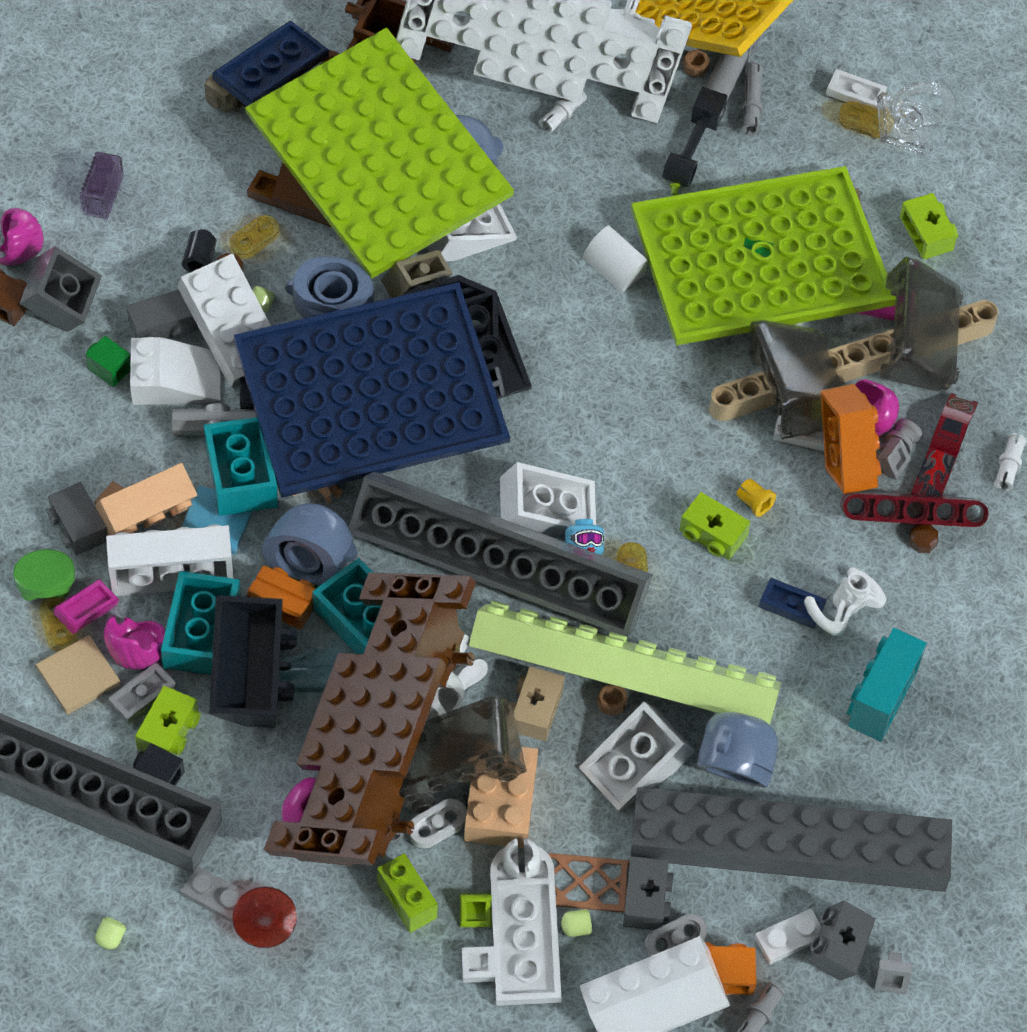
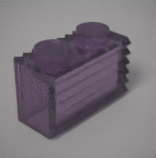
[79,151,124,219]

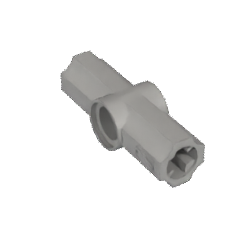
[172,403,256,437]

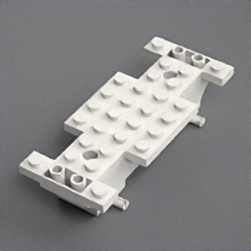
[396,0,692,123]

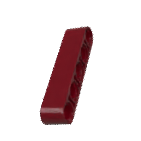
[840,491,989,527]

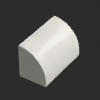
[583,225,648,293]

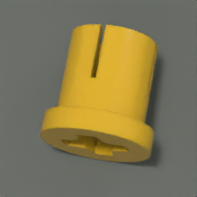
[736,478,776,517]

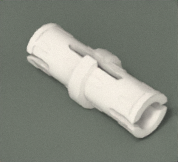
[538,91,587,134]
[994,433,1027,491]

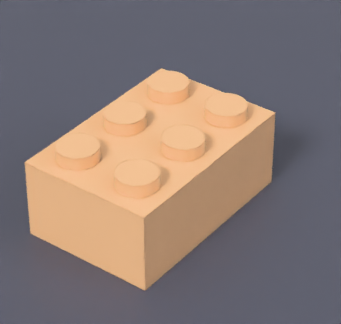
[95,463,197,536]
[464,741,538,849]

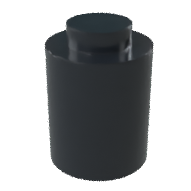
[182,229,217,272]

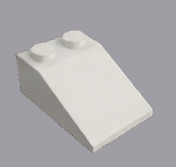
[427,204,517,262]
[130,337,221,405]
[500,462,596,535]
[579,702,695,812]

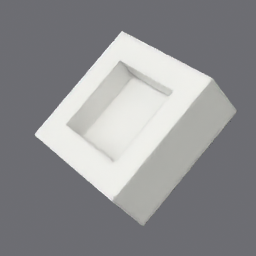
[462,946,495,983]

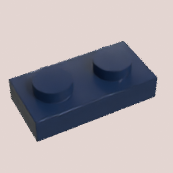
[759,578,827,629]

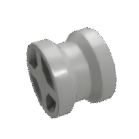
[885,418,922,453]

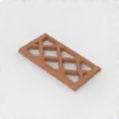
[548,853,629,913]

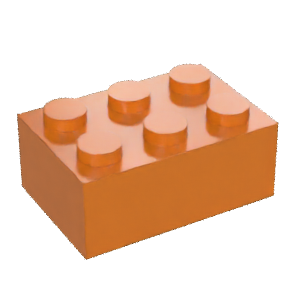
[820,384,881,495]

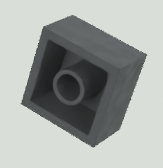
[19,246,102,332]

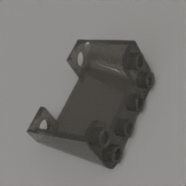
[399,696,527,813]

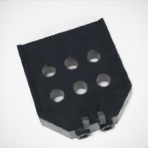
[404,275,532,399]

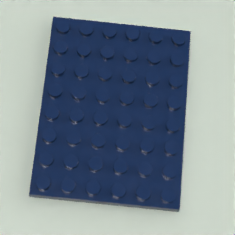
[233,282,510,498]

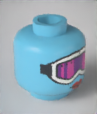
[565,519,604,555]

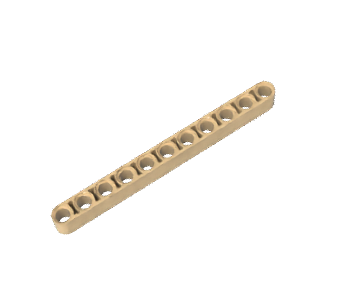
[709,300,999,421]

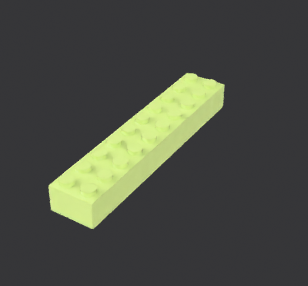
[469,601,782,725]

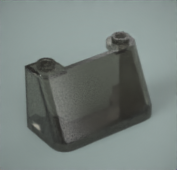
[880,256,963,392]
[748,320,842,440]

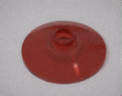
[232,887,297,948]

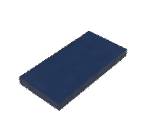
[212,20,329,106]

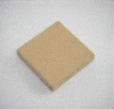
[36,635,121,715]

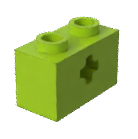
[899,192,958,260]
[679,492,751,560]
[135,685,201,755]
[377,853,438,933]

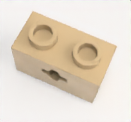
[507,666,565,742]

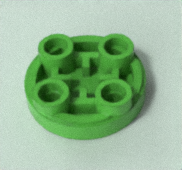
[13,549,75,601]

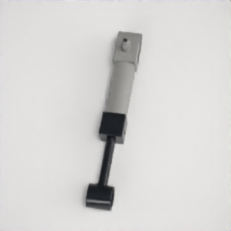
[662,36,761,187]

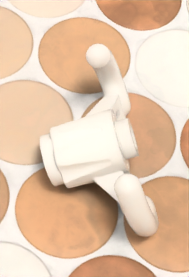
[804,567,887,636]

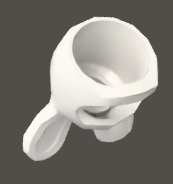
[426,634,488,728]

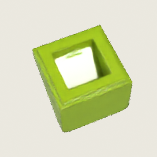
[460,892,492,927]

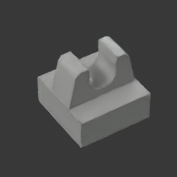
[877,437,911,479]
[874,952,912,994]

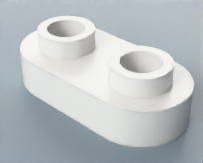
[408,799,467,848]

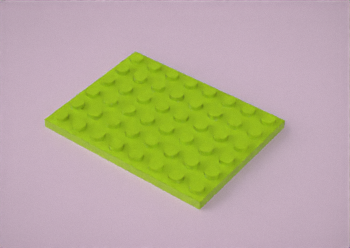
[245,28,514,279]
[631,166,897,346]

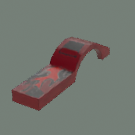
[911,393,978,496]

